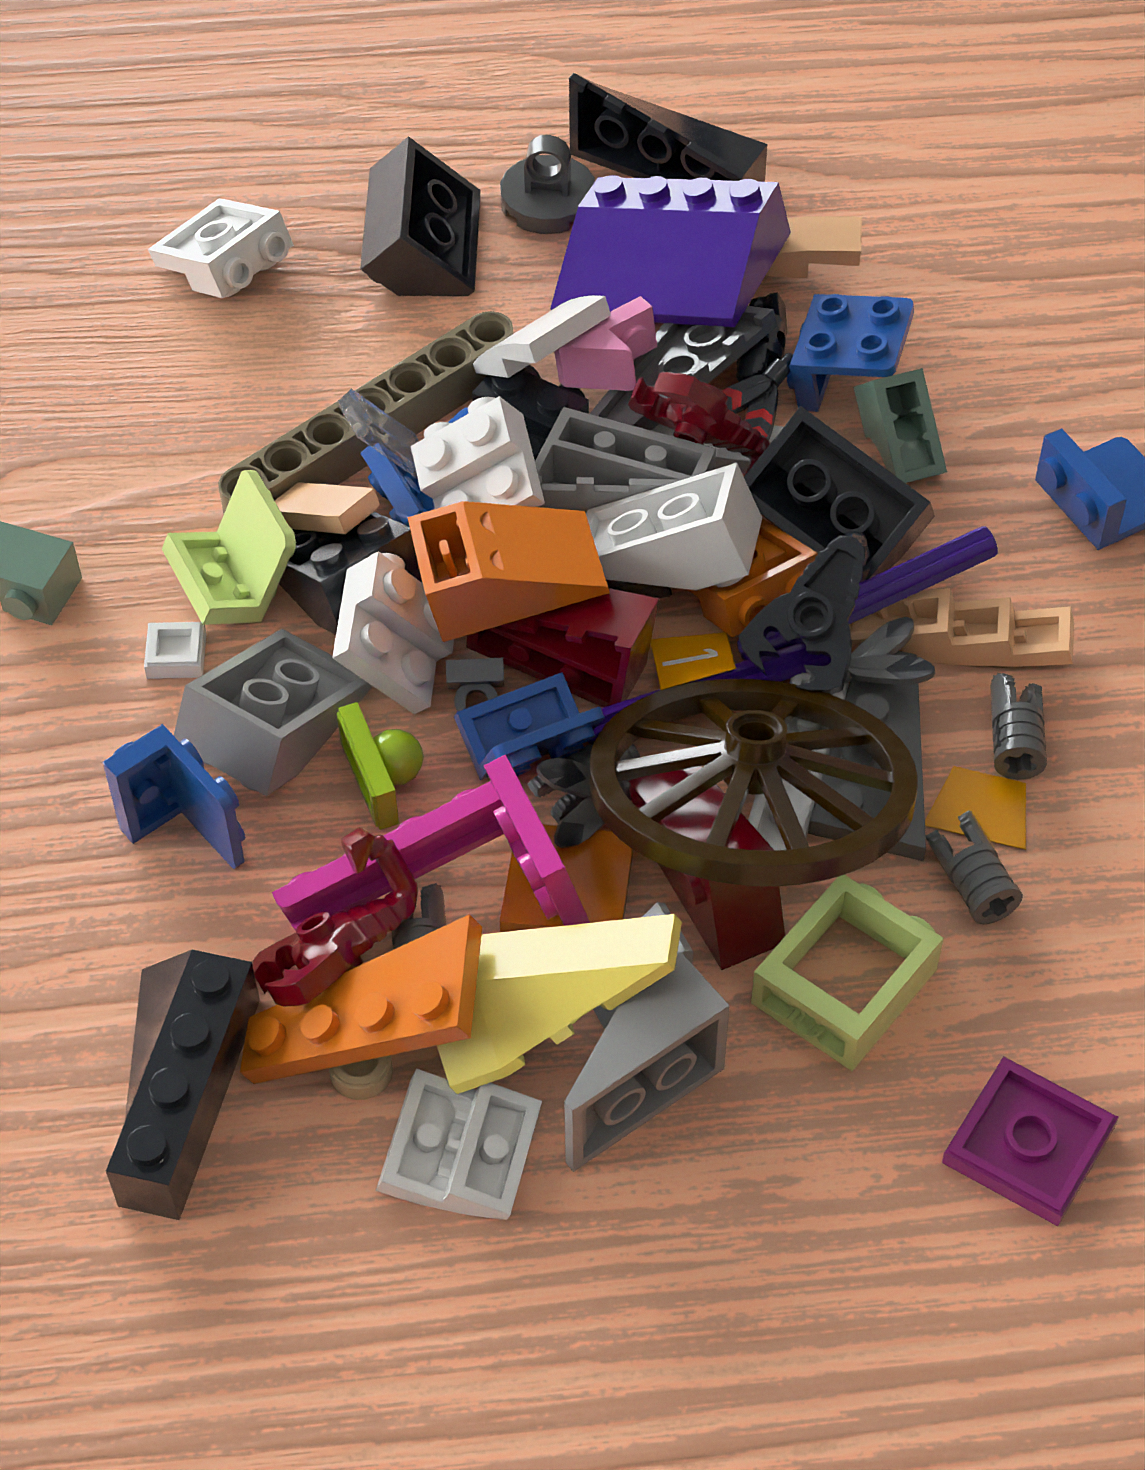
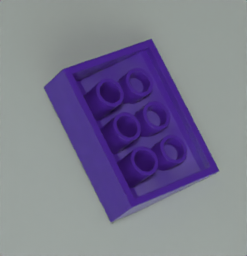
[550,175,791,327]

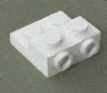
[148,198,294,298]
[411,396,545,509]
[332,551,454,715]

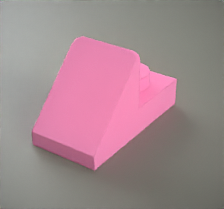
[554,296,657,391]

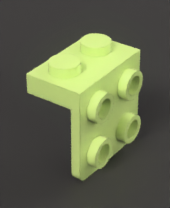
[162,470,296,625]

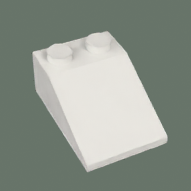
[586,463,762,590]

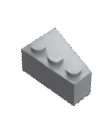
[535,407,716,513]

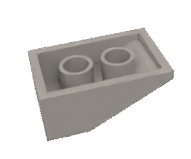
[174,629,372,796]
[564,952,730,1172]

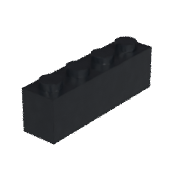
[569,73,768,182]
[106,949,260,1220]

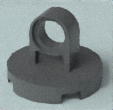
[500,135,595,234]

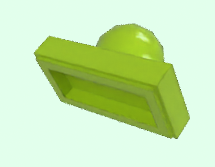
[337,702,424,830]

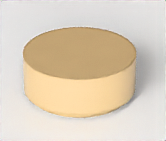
[329,1055,393,1100]

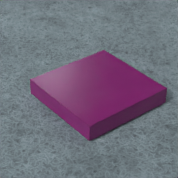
[942,1056,1119,1226]

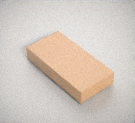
[274,482,380,534]

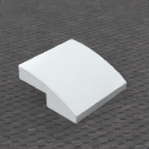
[473,296,611,378]
[376,1069,542,1220]

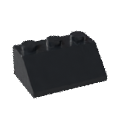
[360,136,481,296]
[744,406,935,580]

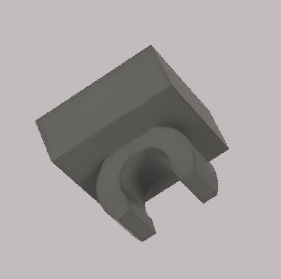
[446,658,505,712]

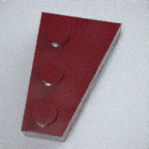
[466,589,659,708]
[628,766,785,970]

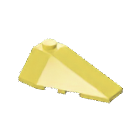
[437,914,682,1094]

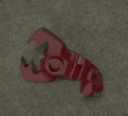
[628,372,771,475]
[252,827,418,1007]

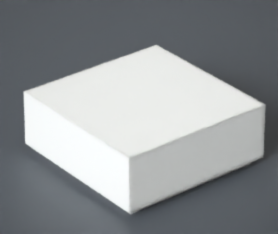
[144,622,206,679]

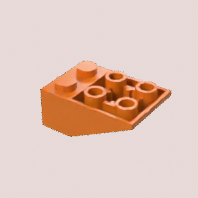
[407,501,610,642]

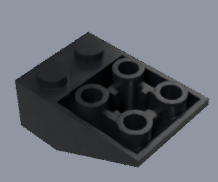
[279,512,422,635]

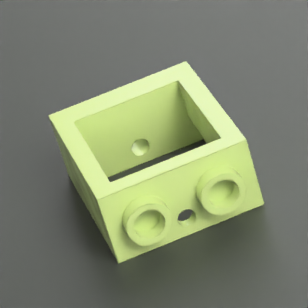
[751,875,944,1071]

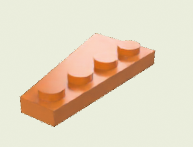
[240,914,482,1084]

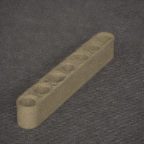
[218,311,513,515]

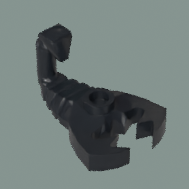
[738,531,870,695]

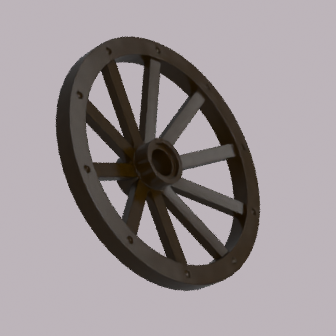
[589,679,918,886]

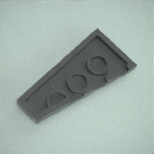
[590,306,777,430]
[808,642,926,861]

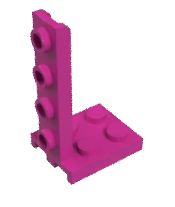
[272,755,590,931]

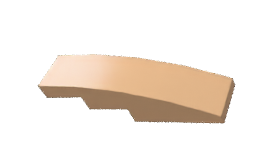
[766,216,862,278]
[849,588,1074,667]

